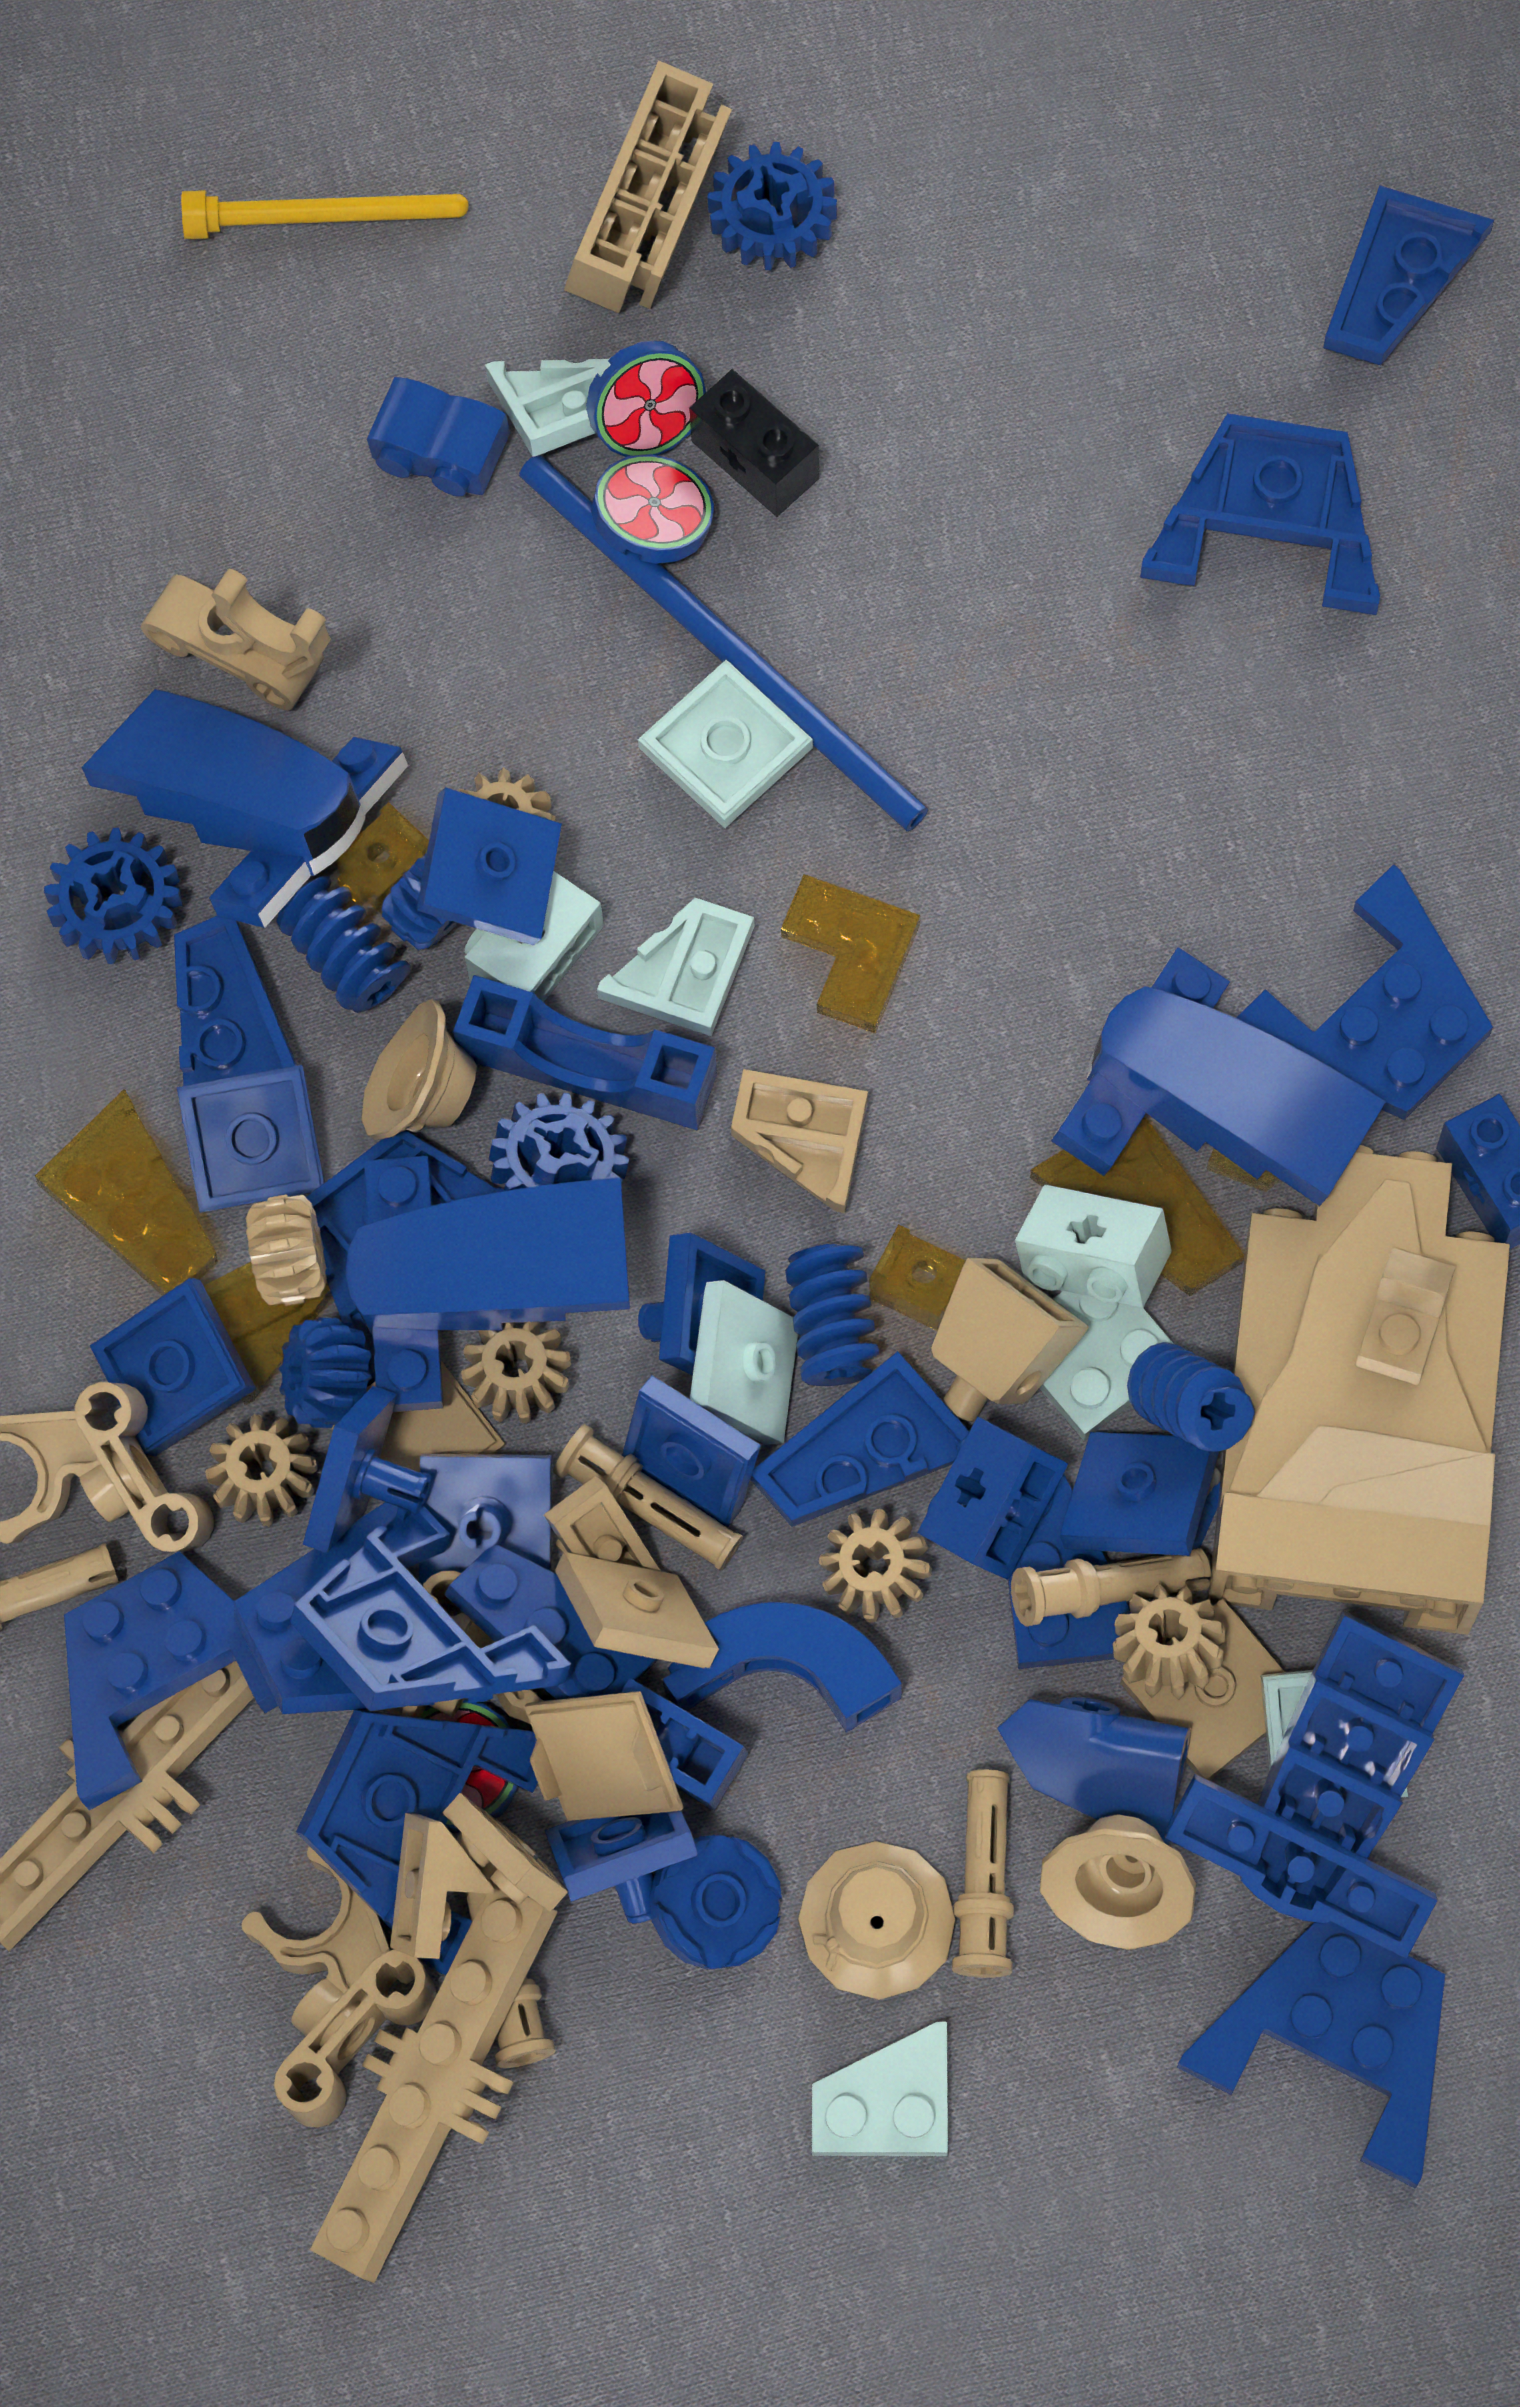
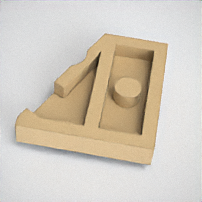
[731,1069,868,1213]
[442,1793,568,1912]

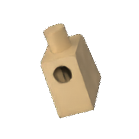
[931,1258,1089,1422]

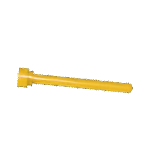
[181,190,469,239]

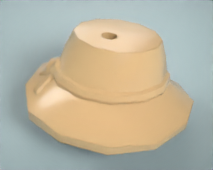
[361,999,477,1140]
[1040,1815,1196,1950]
[798,1841,955,2000]

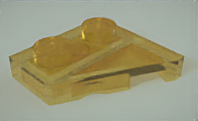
[204,1261,332,1405]

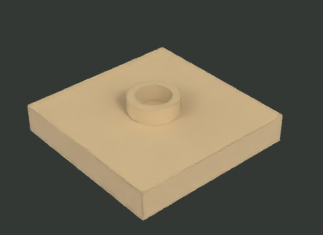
[555,1552,719,1668]
[1120,1598,1286,1781]

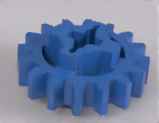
[707,142,837,270]
[44,828,183,964]
[489,1093,629,1191]

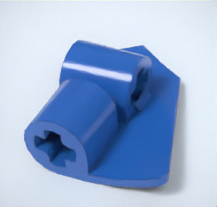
[997,1697,1190,1846]

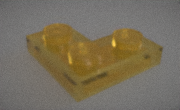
[781,874,920,1034]

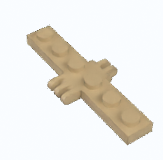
[0,1661,254,1951]
[310,1882,557,2283]

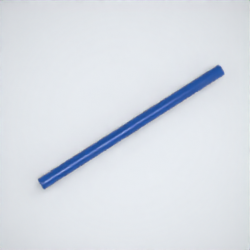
[519,455,928,832]

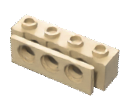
[564,60,732,313]

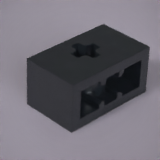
[689,369,819,517]

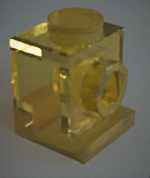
[336,802,429,915]
[869,1224,966,1331]

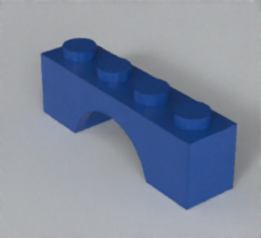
[453,975,717,1130]

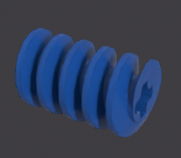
[276,876,411,1013]
[785,1244,879,1386]
[1127,1342,1255,1452]

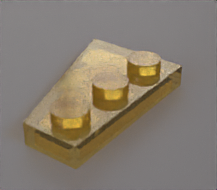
[35,1089,218,1296]
[1030,1116,1244,1296]

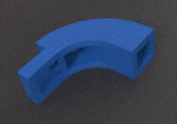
[663,1603,902,1733]

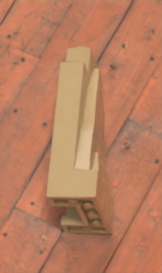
[1207,1145,1510,1635]

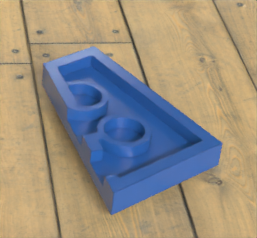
[1323,185,1494,366]
[174,916,298,1123]
[750,1351,969,1527]
[1007,1474,1131,1669]
[444,1544,659,1700]

